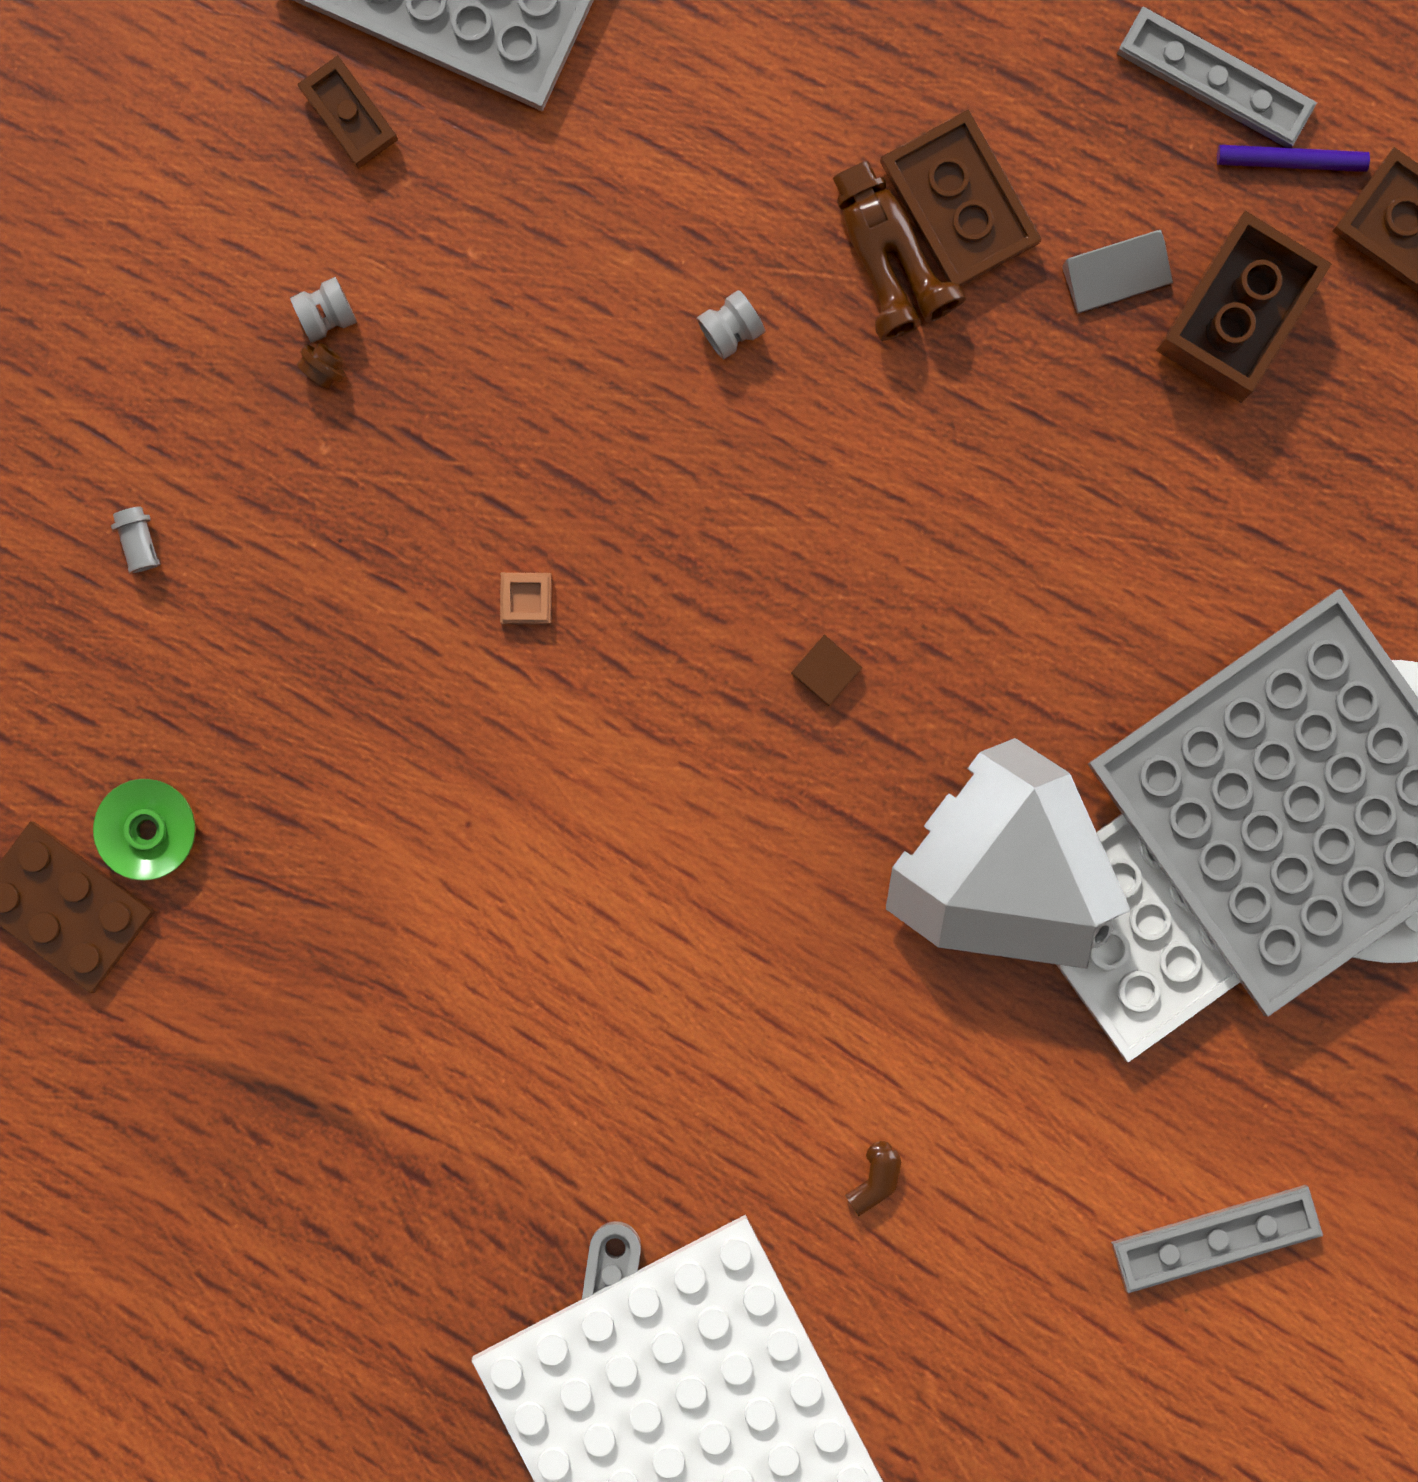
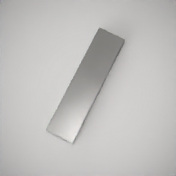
[1117,6,1317,148]
[1111,1185,1323,1293]

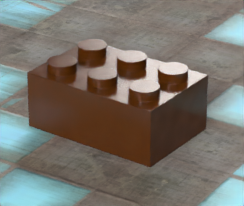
[1156,211,1332,403]

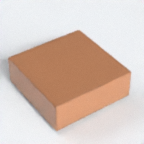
[500,572,552,625]

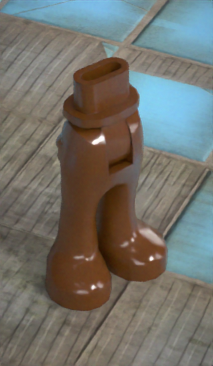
[833,161,966,341]

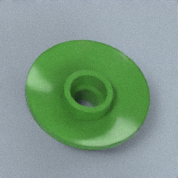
[93,779,196,880]

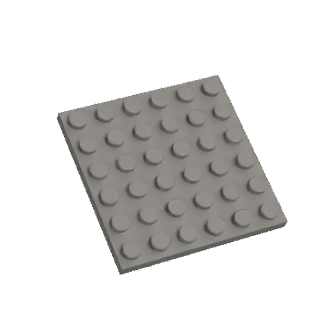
[1087,589,1418,1017]

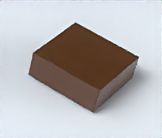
[791,634,862,706]

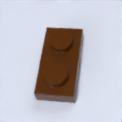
[297,55,398,169]

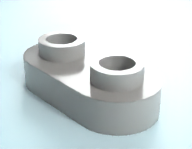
[582,1221,641,1300]

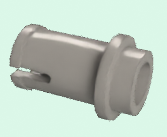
[111,506,160,573]

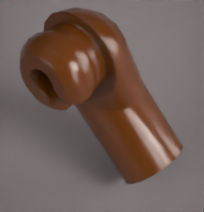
[845,1141,902,1216]

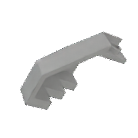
[886,738,1131,969]

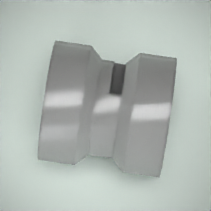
[290,276,357,343]
[696,290,766,360]

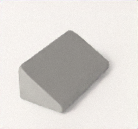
[1062,230,1173,314]

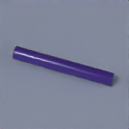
[1217,145,1370,172]

